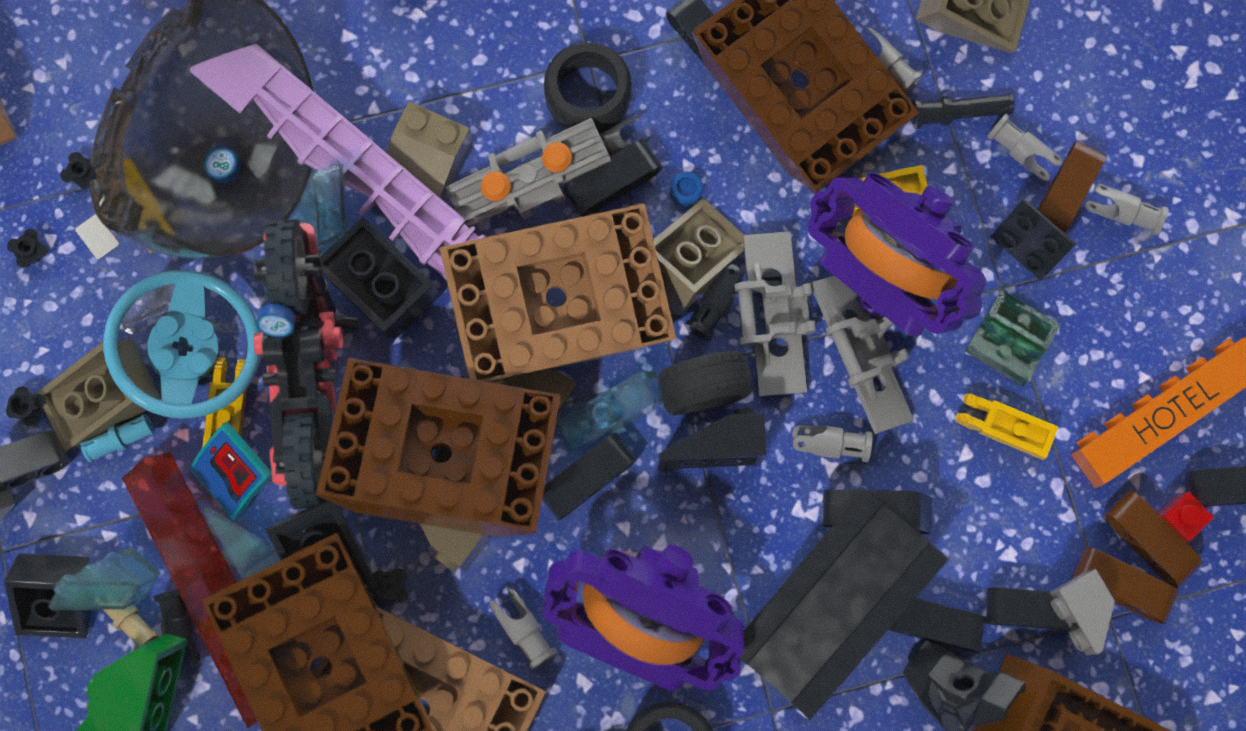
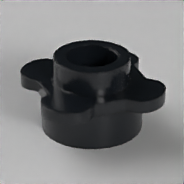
[60,152,100,189]
[7,229,48,268]
[6,386,46,426]
[373,568,408,605]

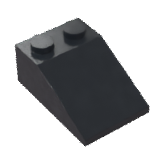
[320,217,440,343]
[657,408,767,470]
[265,500,378,591]

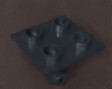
[990,198,1076,281]

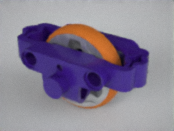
[808,172,986,336]
[542,545,744,691]

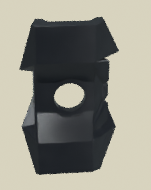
[903,640,1026,731]

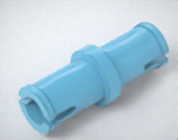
[80,414,155,463]

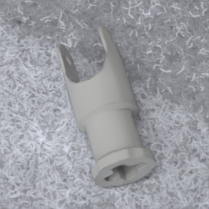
[867,27,924,95]
[987,114,1063,181]
[1085,184,1168,235]
[792,425,873,462]
[490,588,557,670]

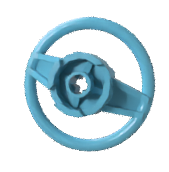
[103,270,261,418]

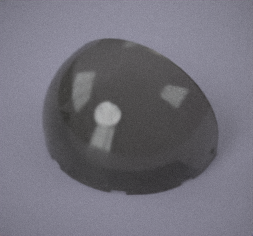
[90,0,313,259]

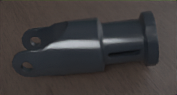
[685,265,741,341]
[153,588,201,667]

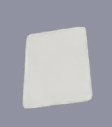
[75,214,119,259]

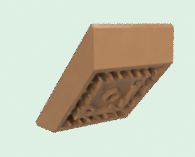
[439,203,676,382]
[314,606,546,731]

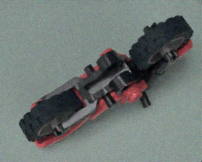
[253,219,358,510]

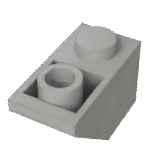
[1050,569,1115,655]

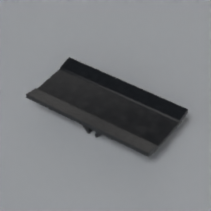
[741,488,949,720]

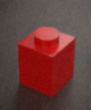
[1158,491,1214,542]

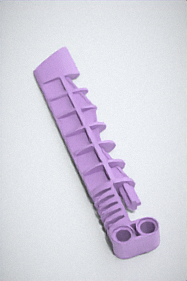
[190,44,486,280]

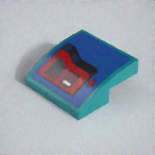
[189,421,272,520]

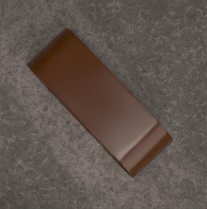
[1037,140,1107,233]
[1104,490,1203,589]
[1071,547,1179,624]

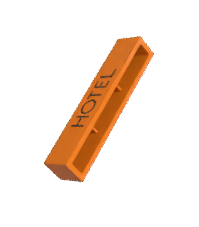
[1070,337,1246,488]

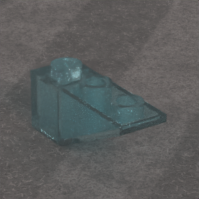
[293,164,346,257]
[556,371,664,451]
[202,506,281,582]
[48,546,161,610]

